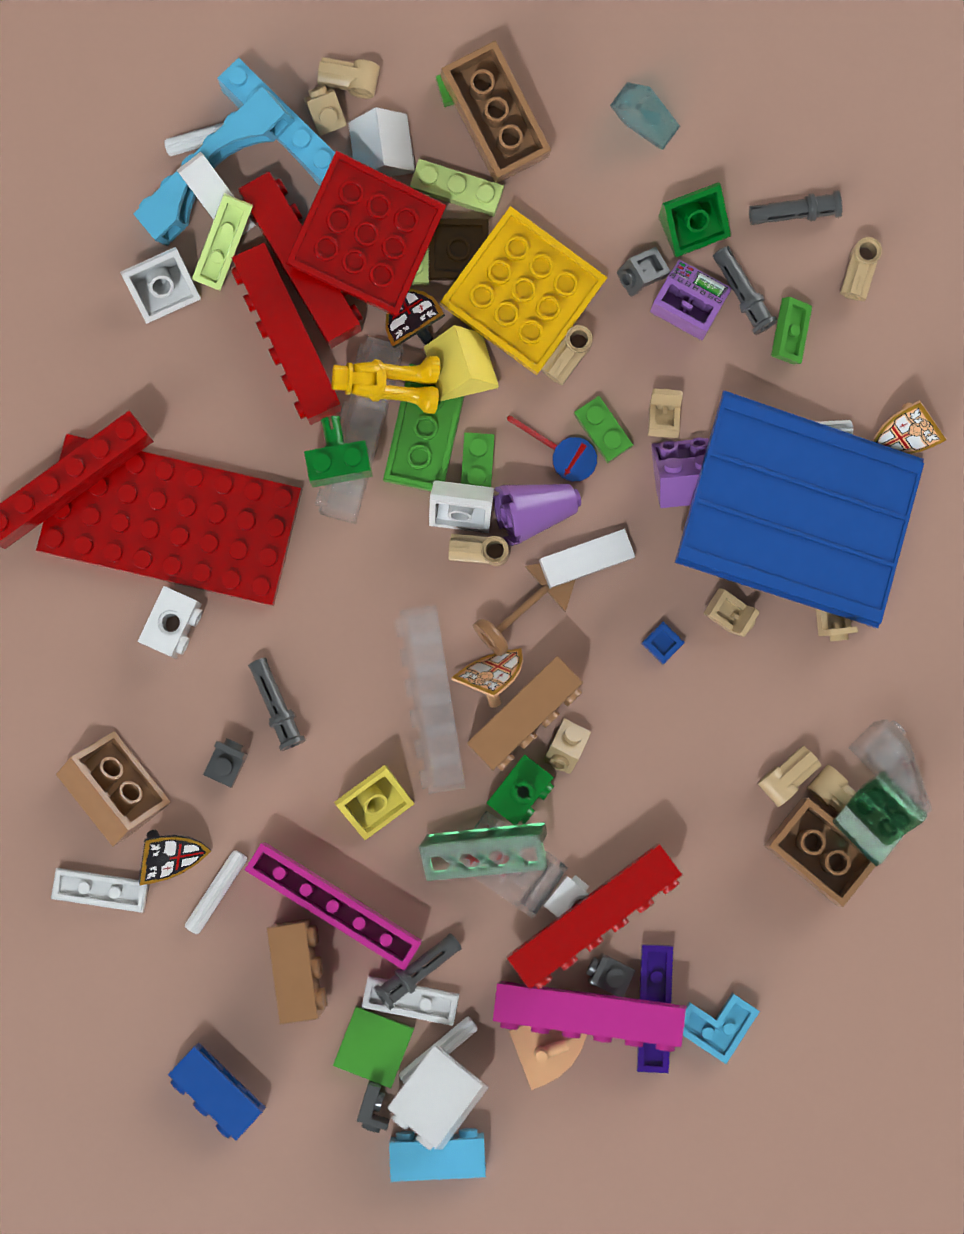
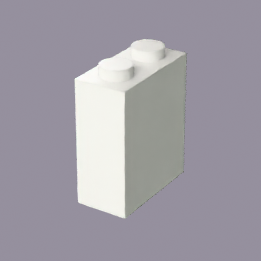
[387,1046,489,1150]

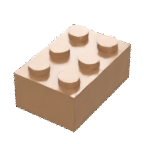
[764,798,882,907]
[267,918,328,1024]

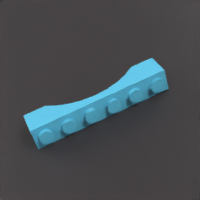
[217,58,335,186]
[134,86,295,246]

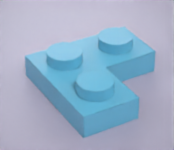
[683,993,760,1064]

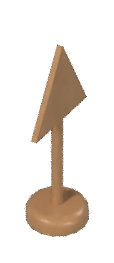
[473,563,576,656]

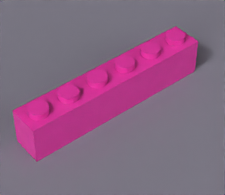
[244,842,422,970]
[493,981,686,1051]

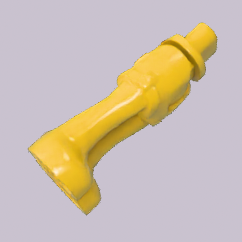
[332,356,440,414]

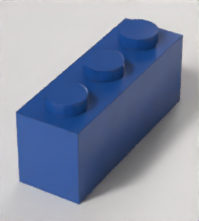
[168,1043,266,1140]

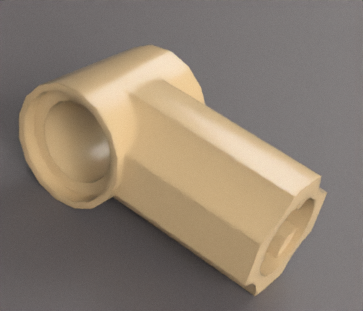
[317,57,380,99]
[840,237,882,301]
[541,325,593,386]
[449,534,510,566]
[757,746,822,807]
[807,764,872,826]

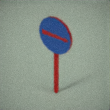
[507,416,597,482]

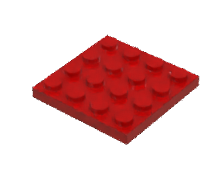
[285,150,446,316]

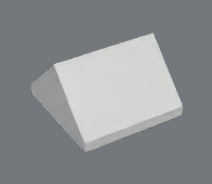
[348,107,415,177]
[120,247,201,324]
[429,480,494,533]

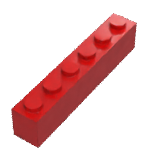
[238,171,363,349]
[230,243,343,425]
[0,410,154,549]
[506,844,683,990]

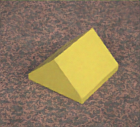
[424,325,499,402]
[334,765,414,840]

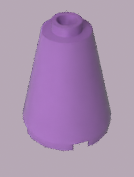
[493,484,581,546]

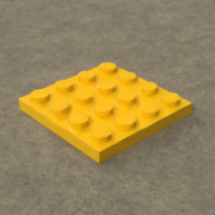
[439,206,608,376]

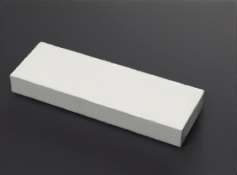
[177,152,255,235]
[539,529,635,589]
[51,868,149,913]
[362,975,459,1026]

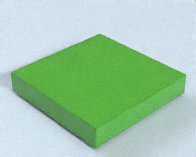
[333,1005,414,1089]

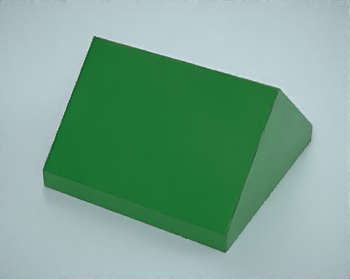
[658,182,731,257]

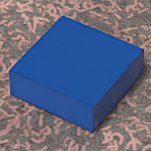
[641,621,685,665]

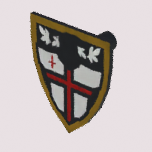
[385,289,445,348]
[139,830,211,885]

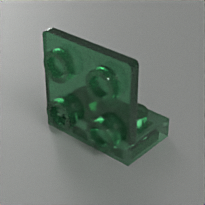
[833,771,928,866]

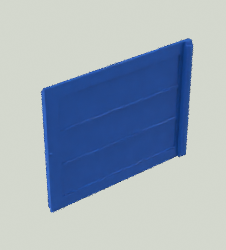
[675,391,924,629]

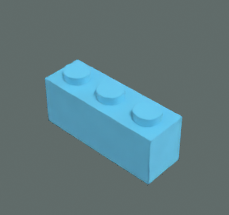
[389,1128,486,1182]

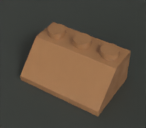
[56,731,171,847]

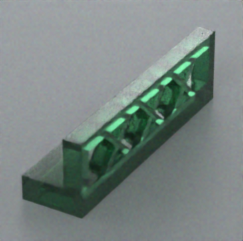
[419,822,548,881]

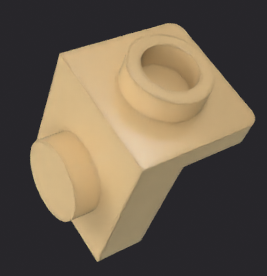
[304,85,347,136]
[648,389,683,438]
[703,588,760,637]
[816,609,858,641]
[544,718,591,774]

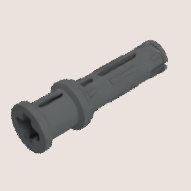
[749,190,842,225]
[712,246,778,335]
[248,658,306,751]
[374,933,462,1010]

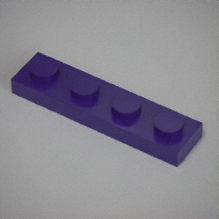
[637,944,673,1073]

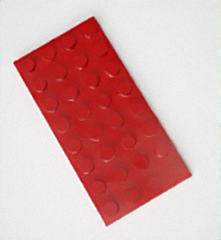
[36,434,302,606]

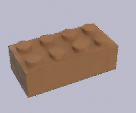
[440,40,551,183]
[467,656,583,771]

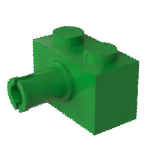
[304,416,373,488]
[486,754,554,826]

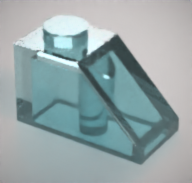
[610,82,680,150]

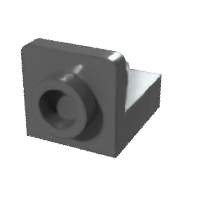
[617,247,671,297]
[203,738,248,788]
[586,953,636,997]
[357,1080,390,1133]

